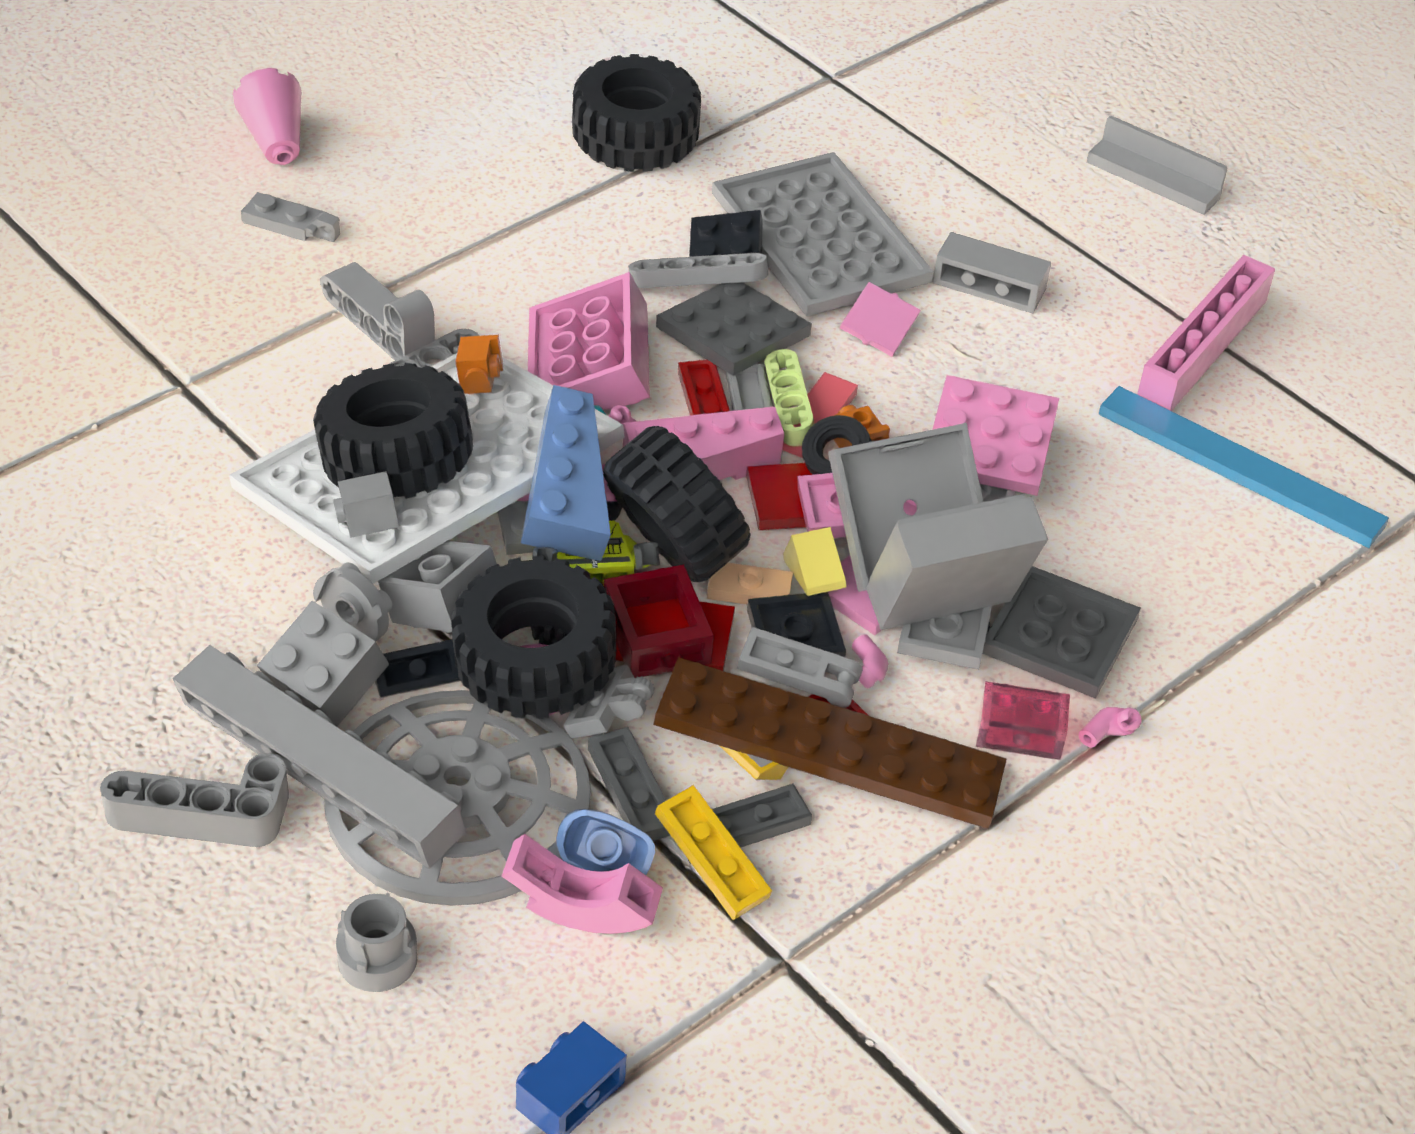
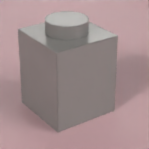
[333,471,399,538]

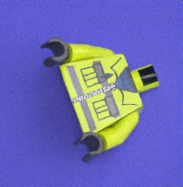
[532,520,660,586]

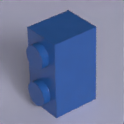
[516,1021,627,1134]

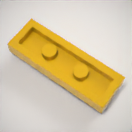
[655,785,772,920]

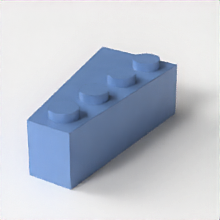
[521,385,611,561]

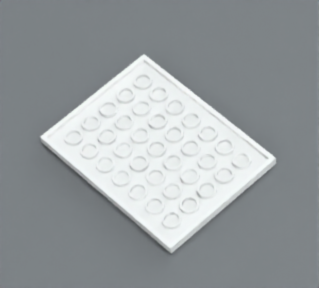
[229,353,625,584]

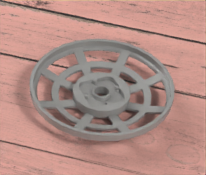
[324,690,591,906]

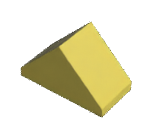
[783,527,846,596]

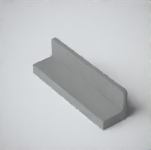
[1086,116,1228,215]

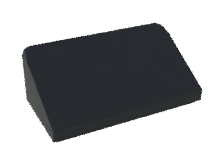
[375,639,460,698]

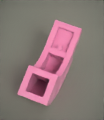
[501,834,663,934]

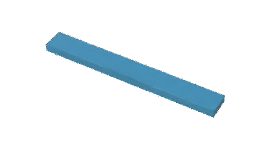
[1099,386,1389,548]

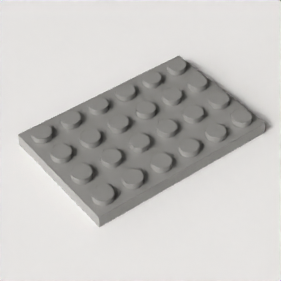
[712,152,934,317]

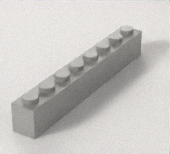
[172,645,467,869]

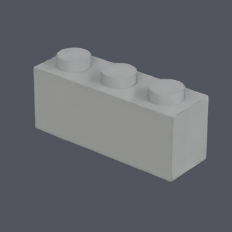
[933,232,1051,314]

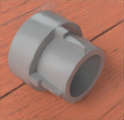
[336,892,417,992]

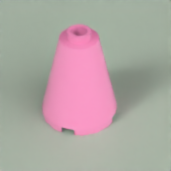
[233,68,302,165]

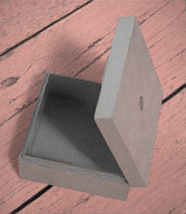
[828,423,1048,630]

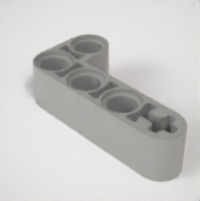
[320,262,435,360]
[100,753,289,847]

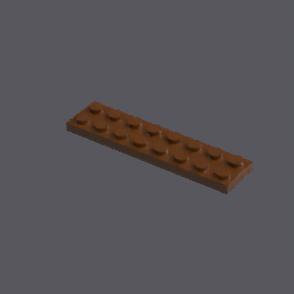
[653,657,1007,829]

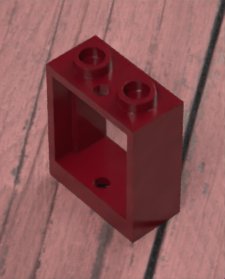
[604,564,714,678]

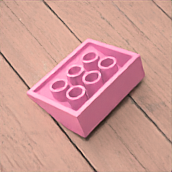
[528,272,650,409]

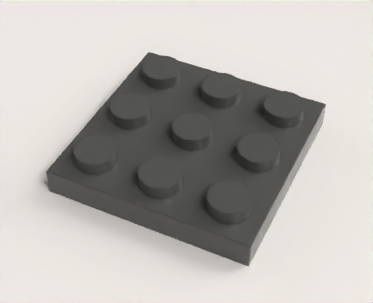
[656,282,812,376]
[983,566,1141,699]

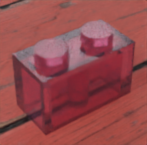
[976,681,1070,760]

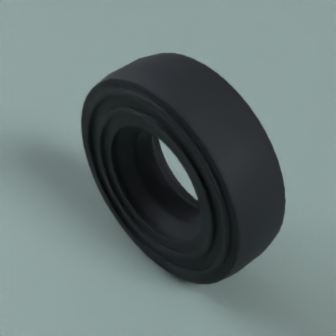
[802,415,872,475]

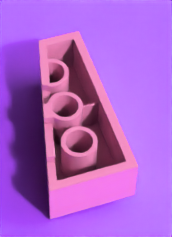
[622,406,784,480]

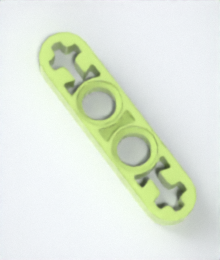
[764,349,815,446]

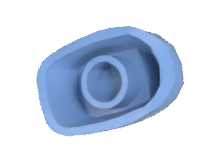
[556,809,655,875]

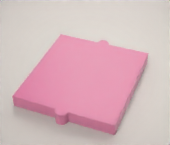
[840,282,921,357]

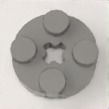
[313,562,393,641]

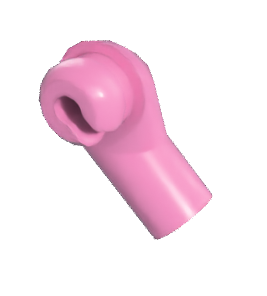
[1079,707,1142,748]

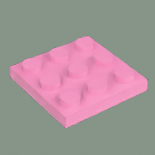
[932,375,1059,496]

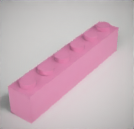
[1137,254,1275,411]

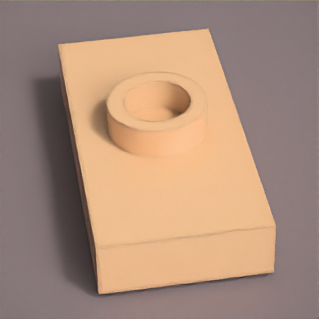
[707,563,793,605]

